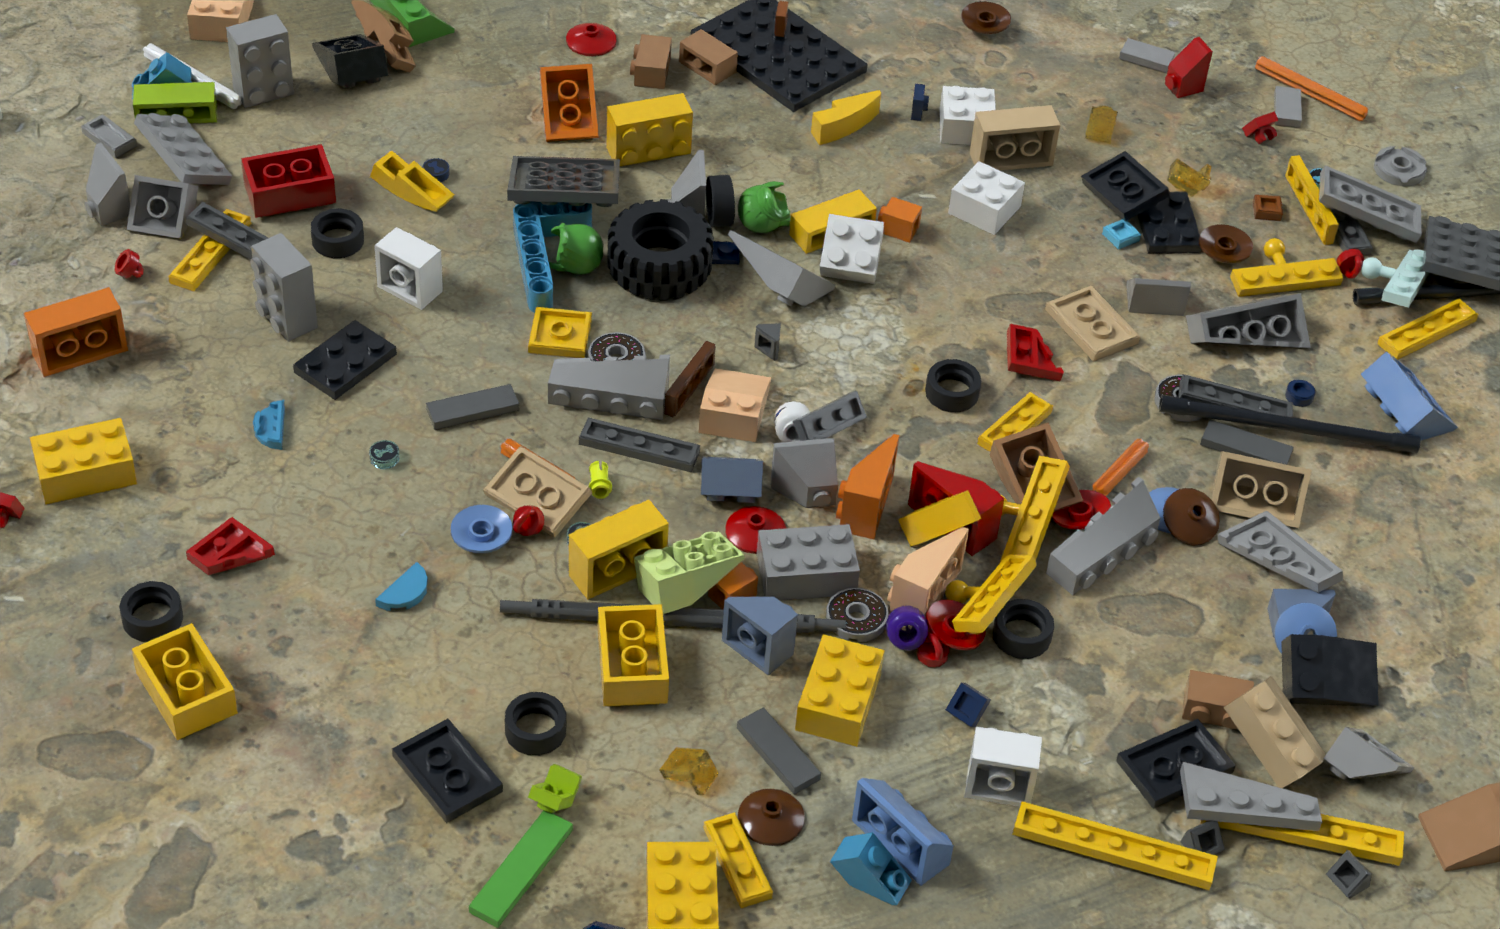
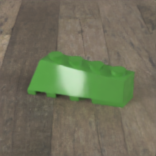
[370,0,455,47]

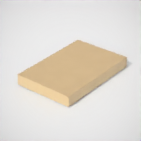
[1045,286,1140,362]
[483,446,592,538]

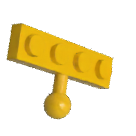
[1230,238,1343,297]
[1000,456,1070,561]
[945,555,1037,634]

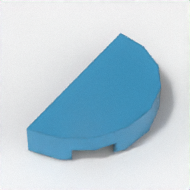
[253,400,285,450]
[375,562,428,611]

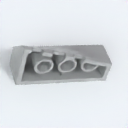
[1186,293,1311,348]
[548,354,670,420]
[1046,477,1160,595]

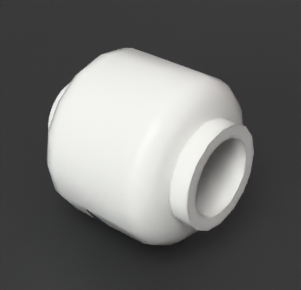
[774,401,810,442]

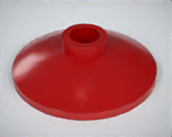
[566,23,616,56]
[1052,490,1111,529]
[725,506,786,554]
[926,600,986,650]

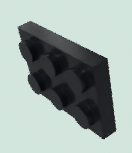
[1081,151,1170,222]
[1138,191,1202,254]
[293,320,397,400]
[392,718,503,824]
[1116,719,1236,809]

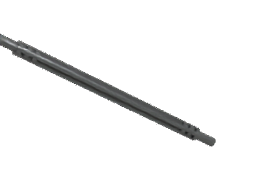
[500,599,846,634]

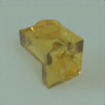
[1085,105,1118,144]
[1167,158,1212,197]
[659,747,719,795]

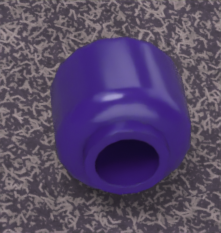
[886,606,928,650]

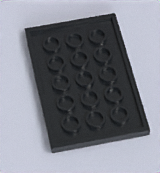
[691,0,868,112]

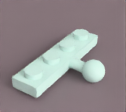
[1361,250,1429,308]

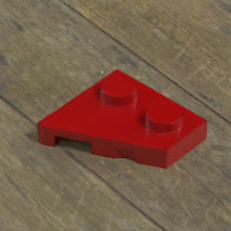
[186,517,275,575]

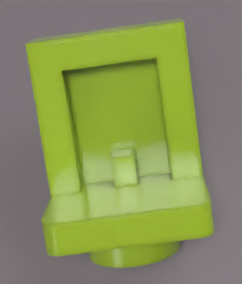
[528,764,582,813]

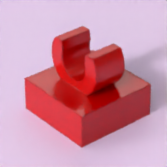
[1242,111,1279,144]
[0,492,25,528]

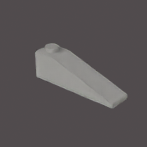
[728,230,836,307]

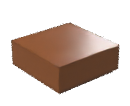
[774,1,789,37]
[1253,194,1283,221]

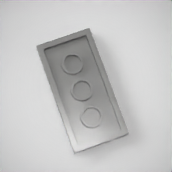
[134,113,232,185]
[1319,165,1422,243]

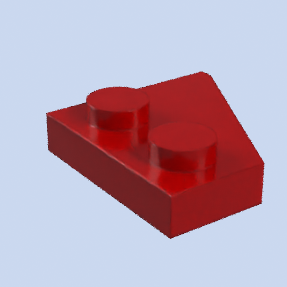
[1007,324,1064,381]

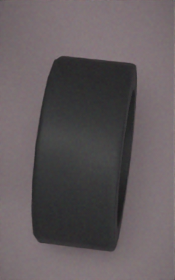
[706,175,735,227]
[311,208,364,259]
[925,359,982,412]
[119,581,183,642]
[993,599,1054,659]
[504,692,567,756]

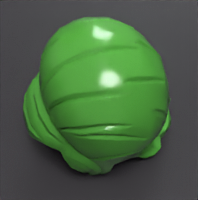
[737,181,791,233]
[549,223,604,275]

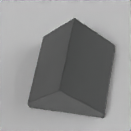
[754,323,781,361]
[1180,821,1225,855]
[1326,850,1372,898]

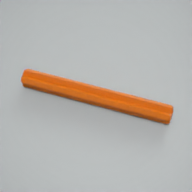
[1255,56,1368,121]

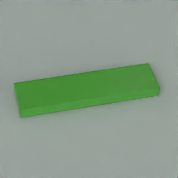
[469,810,573,928]

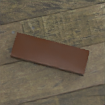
[664,341,716,417]

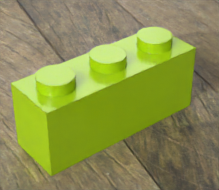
[133,82,217,124]

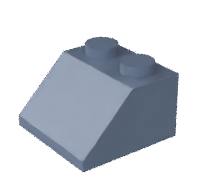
[701,456,763,503]
[722,597,798,676]

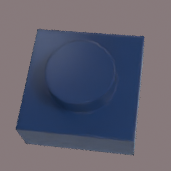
[911,84,929,121]
[712,241,740,265]
[945,682,991,727]

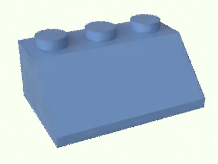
[1361,351,1458,440]
[852,778,954,886]

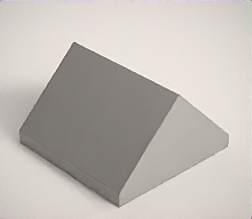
[1126,278,1191,316]

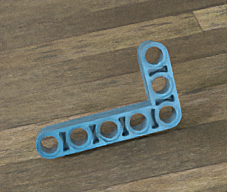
[513,201,592,313]

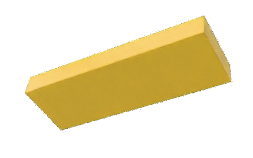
[977,392,1053,452]
[703,812,773,908]

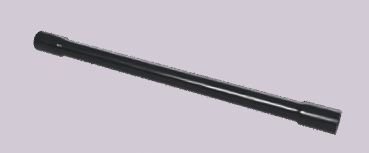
[1352,283,1500,305]
[1159,395,1421,454]

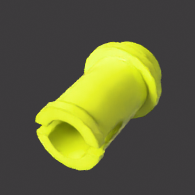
[589,461,612,499]

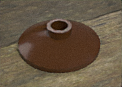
[961,1,1011,34]
[1199,224,1253,263]
[1163,488,1220,545]
[738,789,805,846]

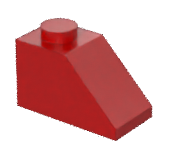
[1165,37,1213,98]

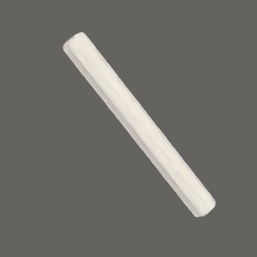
[143,43,242,109]

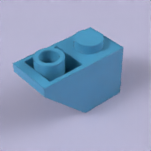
[132,52,191,99]
[830,832,912,905]

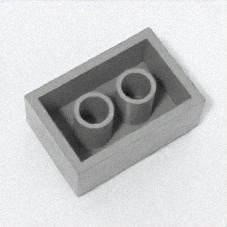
[226,14,294,108]
[250,233,318,341]
[756,524,860,600]

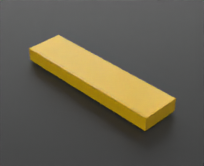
[1285,155,1339,245]
[168,209,251,291]
[1377,298,1479,360]

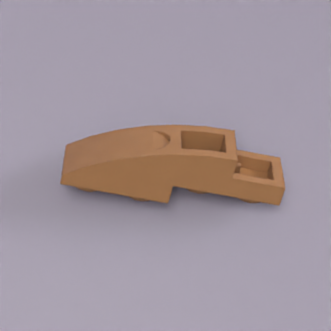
[351,0,416,73]

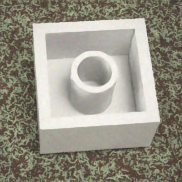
[939,86,995,145]
[948,161,1025,235]
[820,214,884,284]
[375,227,443,310]
[964,727,1042,807]

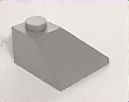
[85,142,130,226]
[666,150,706,217]
[127,175,198,239]
[770,438,838,508]
[1323,727,1415,780]

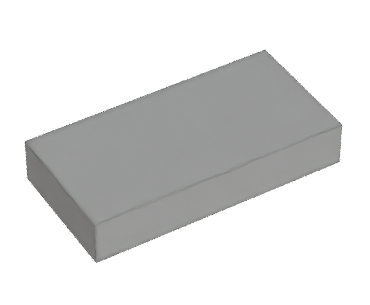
[1119,38,1175,73]
[1274,86,1302,128]
[81,114,137,158]

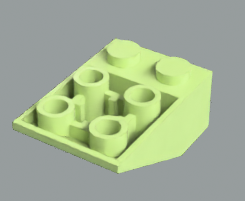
[634,531,745,614]

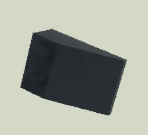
[312,34,389,88]
[1281,634,1379,707]

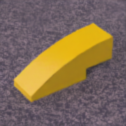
[811,90,881,145]
[370,150,455,212]
[898,490,981,547]

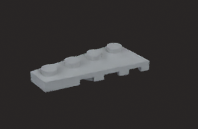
[1218,511,1343,593]
[1180,762,1322,831]

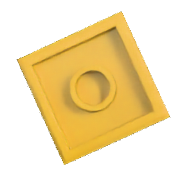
[528,307,592,358]

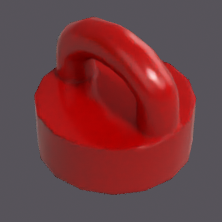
[114,249,144,279]
[1336,249,1365,279]
[513,505,545,536]
[917,632,949,667]

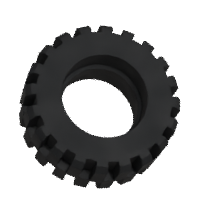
[607,199,714,301]

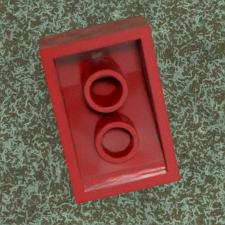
[908,461,1005,556]

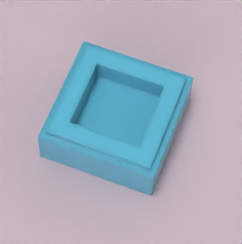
[1102,219,1141,250]

